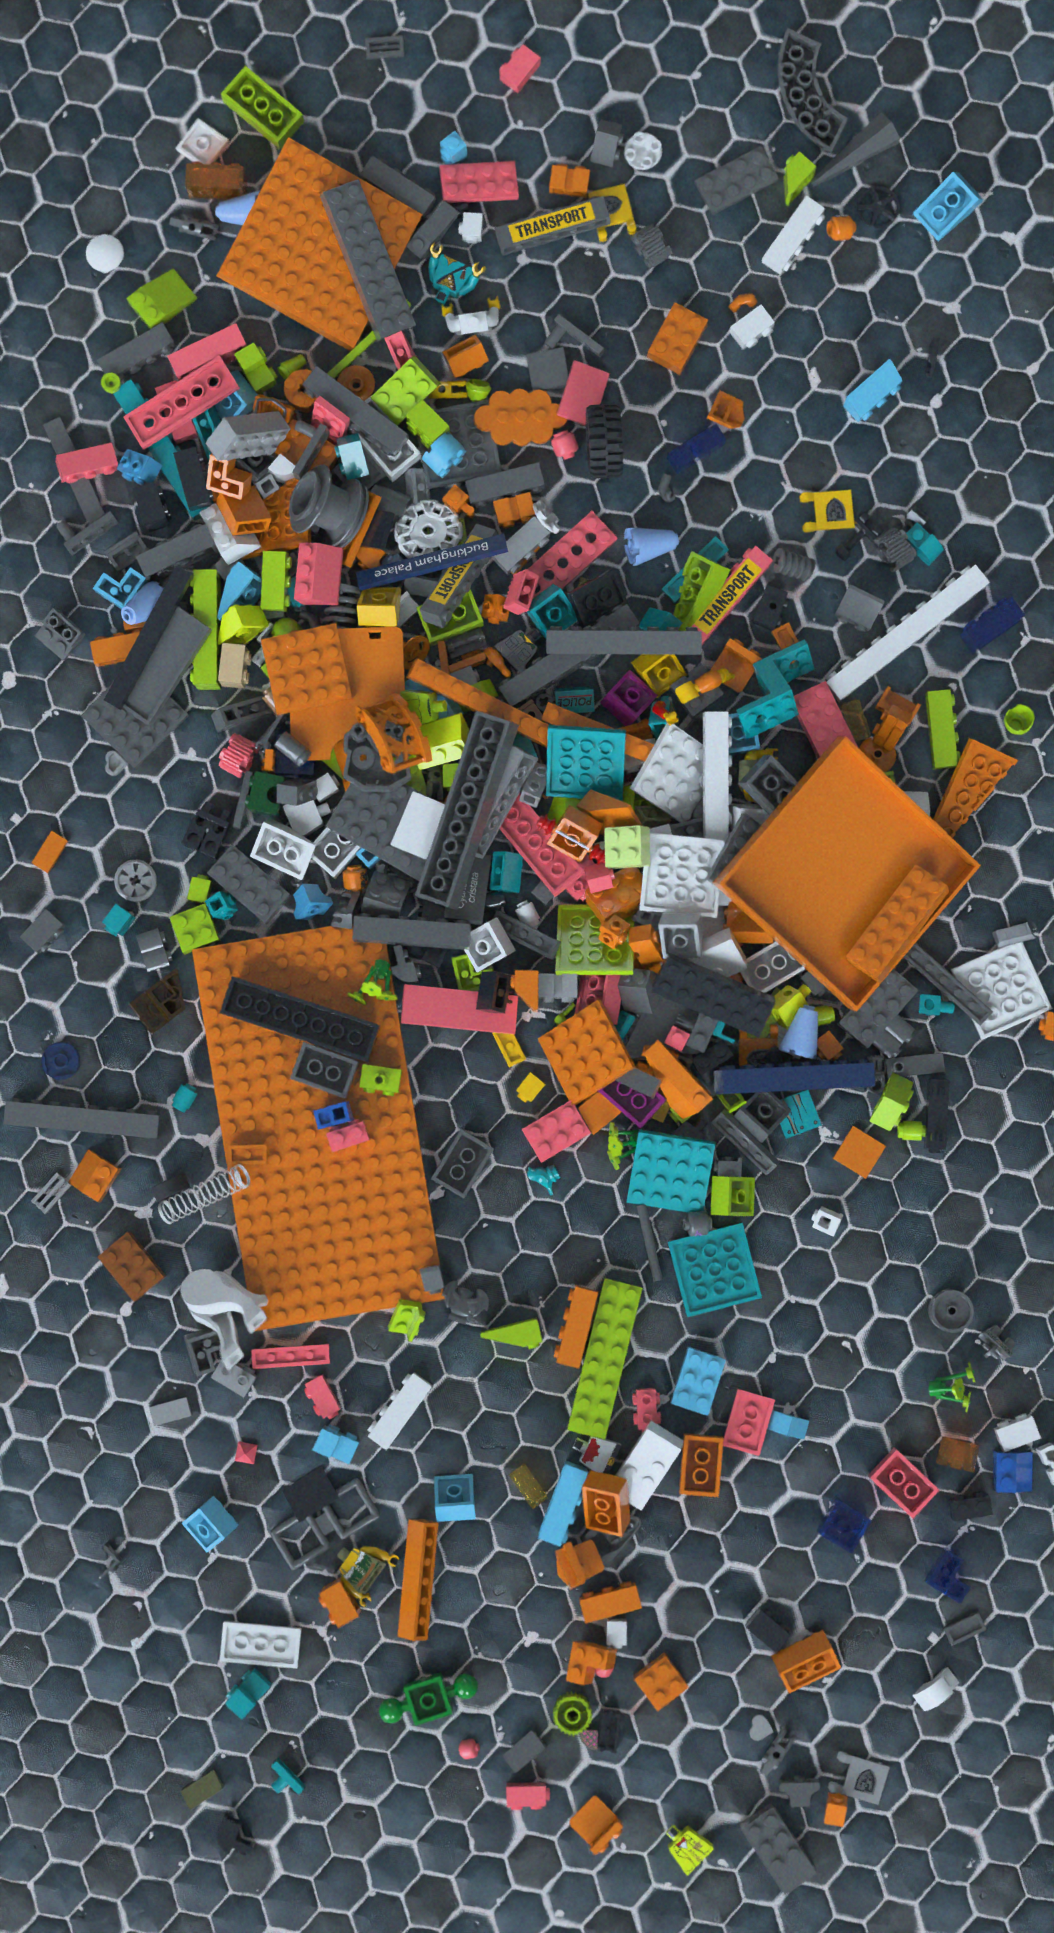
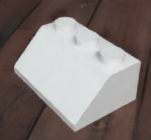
[199,503,261,565]

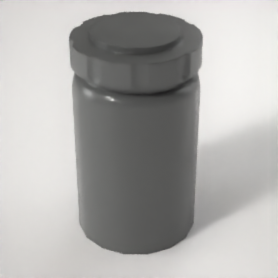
[274,732,312,767]

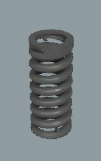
[322,583,362,629]

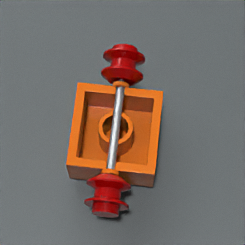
[536,805,605,865]

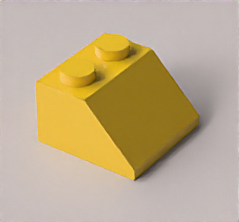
[357,587,401,627]
[631,654,687,698]

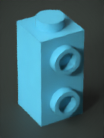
[440,131,468,165]

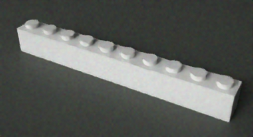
[826,565,990,703]
[703,712,732,906]

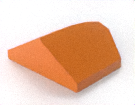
[707,391,745,429]

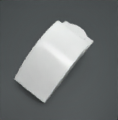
[913,1667,959,1711]

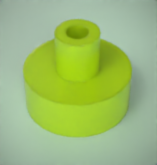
[101,373,121,393]

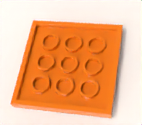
[261,623,353,715]
[538,1000,636,1106]

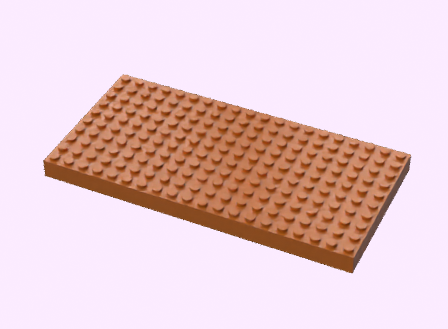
[192,926,445,1331]

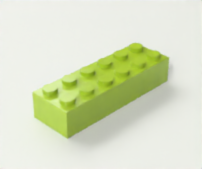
[190,569,221,690]

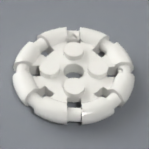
[394,500,463,558]

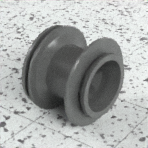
[289,464,369,548]

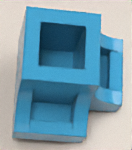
[293,884,333,920]

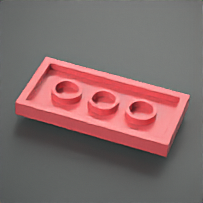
[439,161,519,203]

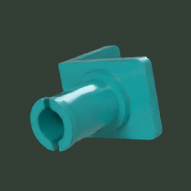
[919,994,955,1016]

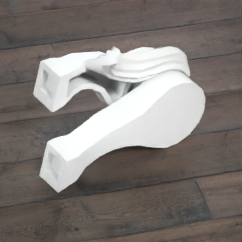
[180,1269,268,1370]

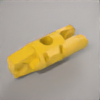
[428,380,467,399]

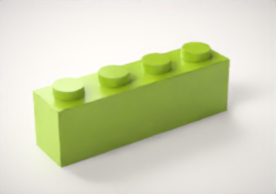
[925,689,960,770]

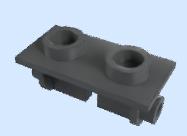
[445,628,487,659]

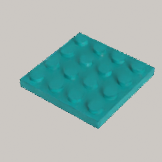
[546,725,626,801]
[627,1129,716,1213]
[668,1223,762,1317]

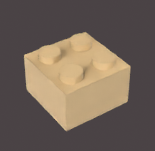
[218,643,252,689]

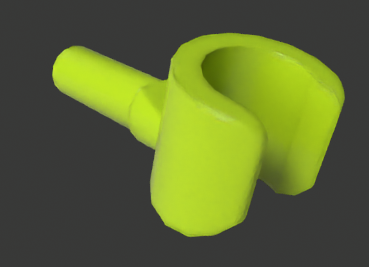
[554,1003,576,1026]

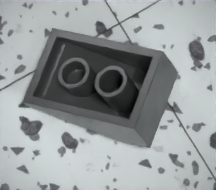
[835,584,885,632]

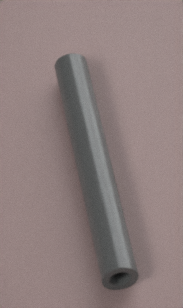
[637,1204,663,1282]

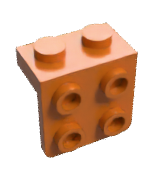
[710,639,762,693]
[569,1795,623,1855]

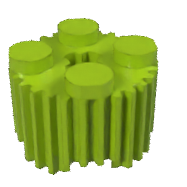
[553,1692,592,1736]

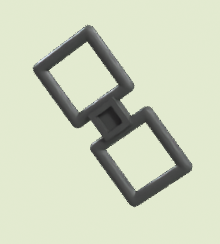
[270,1478,380,1570]

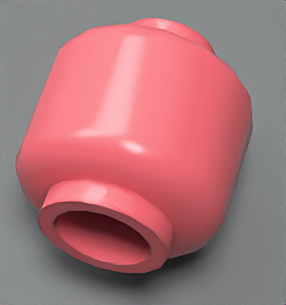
[551,430,579,460]

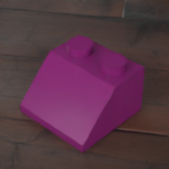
[600,670,658,726]

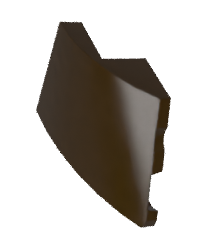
[128,968,185,1035]

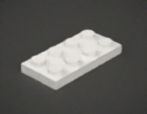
[220,1621,301,1668]

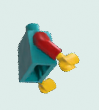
[648,696,679,739]

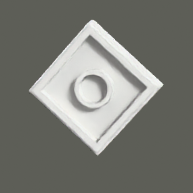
[176,118,229,171]

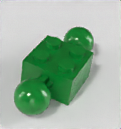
[379,1672,478,1726]

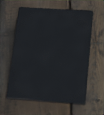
[282,1466,339,1523]

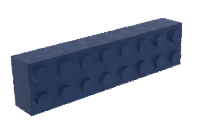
[714,1059,875,1095]

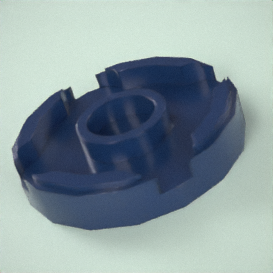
[42,1042,80,1080]

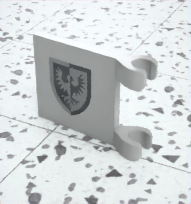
[828,1751,890,1805]

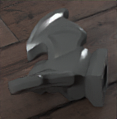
[442,1280,489,1325]

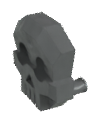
[343,721,412,792]

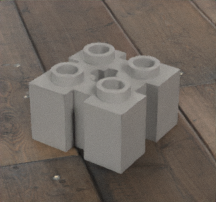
[538,974,577,1003]

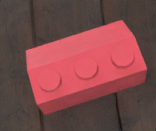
[294,543,343,605]
[575,975,621,1025]

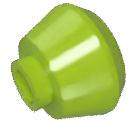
[466,379,491,402]

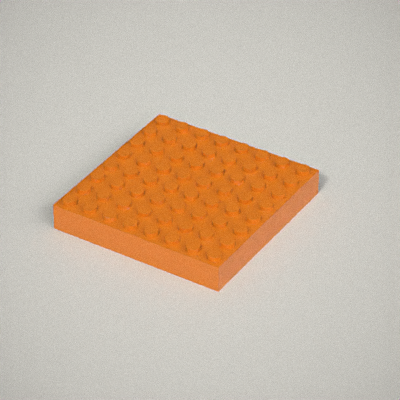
[216,137,422,351]

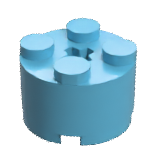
[422,432,466,478]

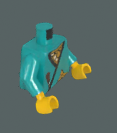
[428,243,486,304]

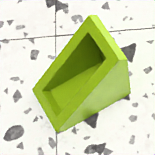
[717,1093,746,1113]

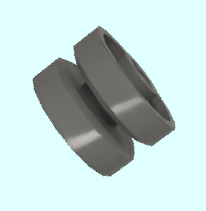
[928,1289,974,1333]

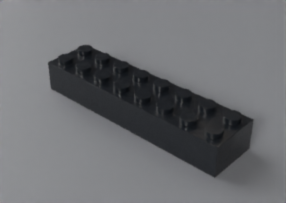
[220,976,381,1062]

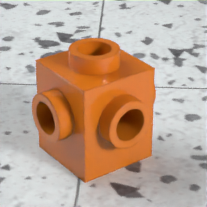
[481,594,509,624]
[598,914,631,949]

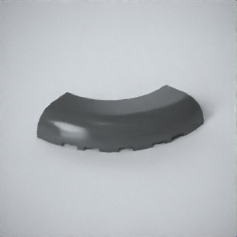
[778,28,848,154]

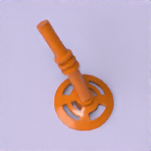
[370,635,430,669]

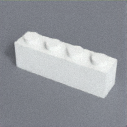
[762,196,825,275]
[368,1372,433,1450]

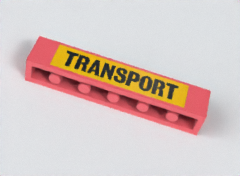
[692,546,773,645]

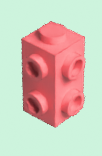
[632,1388,661,1433]

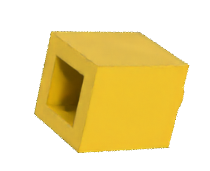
[516,1072,545,1103]

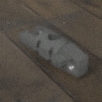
[170,215,219,241]
[426,764,443,801]
[760,1727,797,1777]

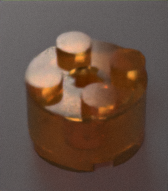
[936,1436,980,1472]

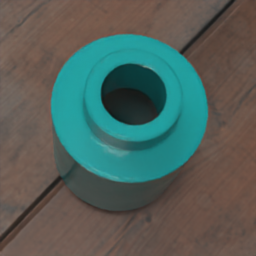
[172,1083,198,1113]

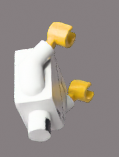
[442,296,500,335]

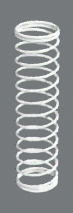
[158,1164,250,1224]

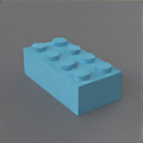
[538,1460,588,1546]

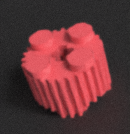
[219,733,260,778]

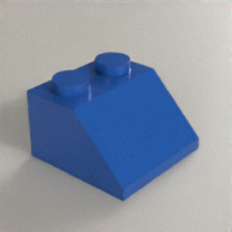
[993,1451,1033,1493]

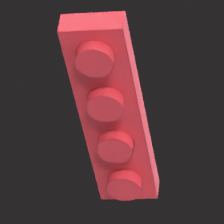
[251,1344,330,1369]

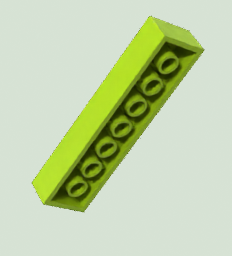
[567,1278,642,1440]

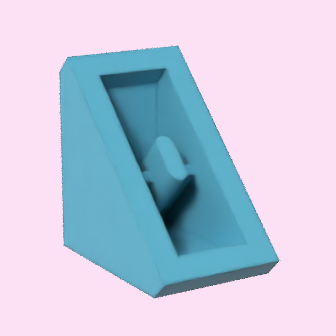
[767,1410,809,1439]

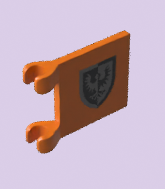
[739,1024,778,1068]

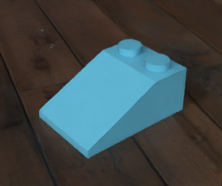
[913,172,984,241]
[217,561,262,621]

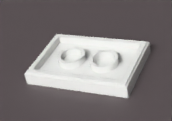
[391,791,445,860]

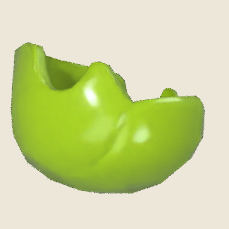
[271,618,302,637]
[1004,704,1035,735]

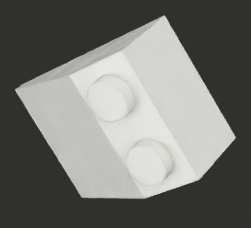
[250,818,316,880]

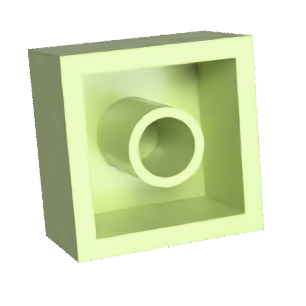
[605,826,650,869]

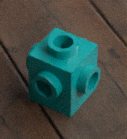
[205,891,238,920]

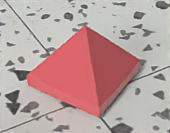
[235,1441,258,1464]

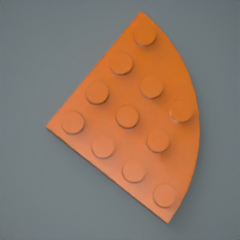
[241,478,311,560]

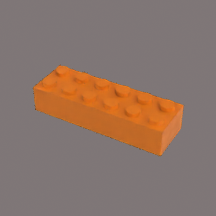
[846,864,949,984]

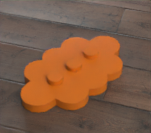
[473,389,567,446]

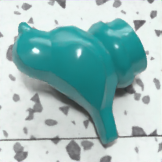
[527,1164,561,1196]

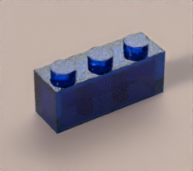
[667,423,726,474]

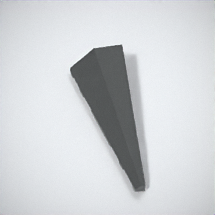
[811,112,900,187]

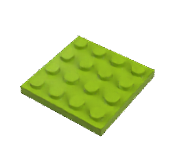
[555,904,635,975]

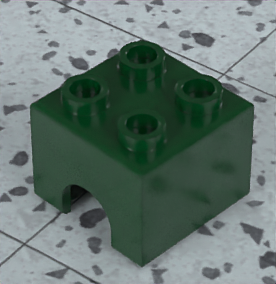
[245,771,286,819]

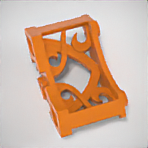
[356,693,433,774]

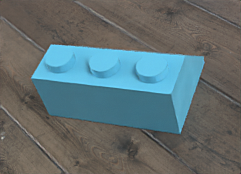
[843,359,903,423]

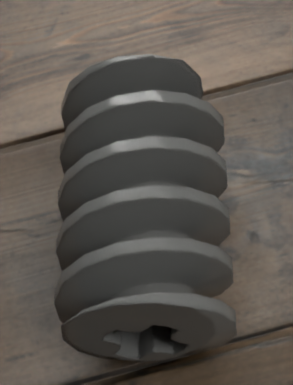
[773,548,816,581]

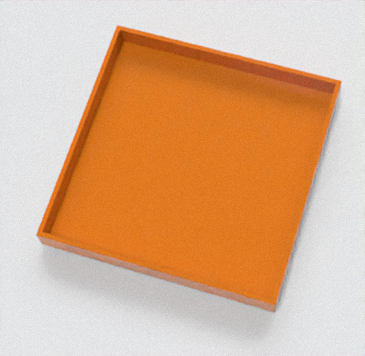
[712,736,981,1011]

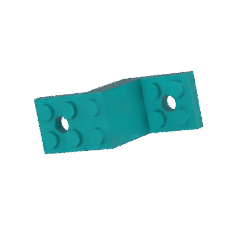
[736,639,815,739]

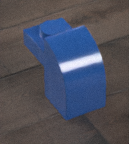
[313,1101,354,1130]

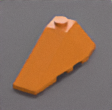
[644,1039,713,1119]

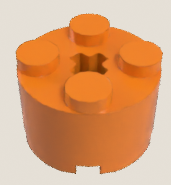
[284,369,317,413]

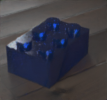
[960,597,1025,654]

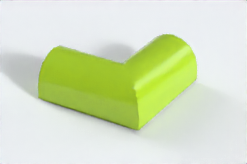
[451,954,495,991]

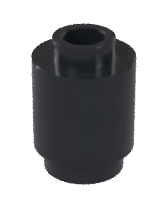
[484,891,506,913]

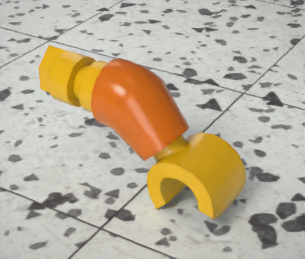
[675,668,735,704]

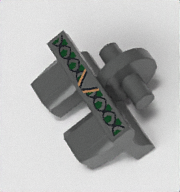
[978,1324,1016,1360]

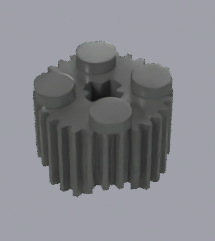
[631,224,673,269]
[874,528,917,572]

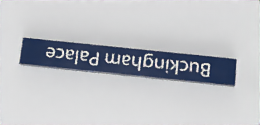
[356,533,508,591]

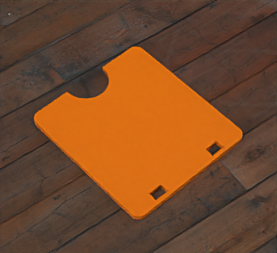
[290,627,406,761]

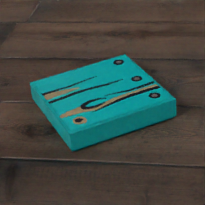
[780,1090,822,1139]

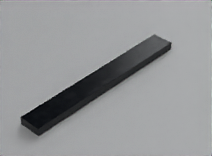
[104,565,194,710]

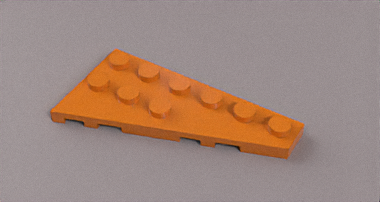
[933,738,1019,838]

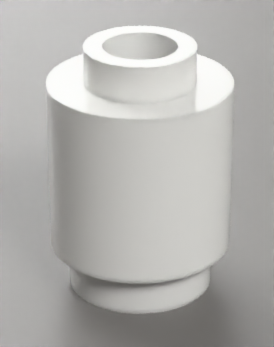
[515,900,540,927]

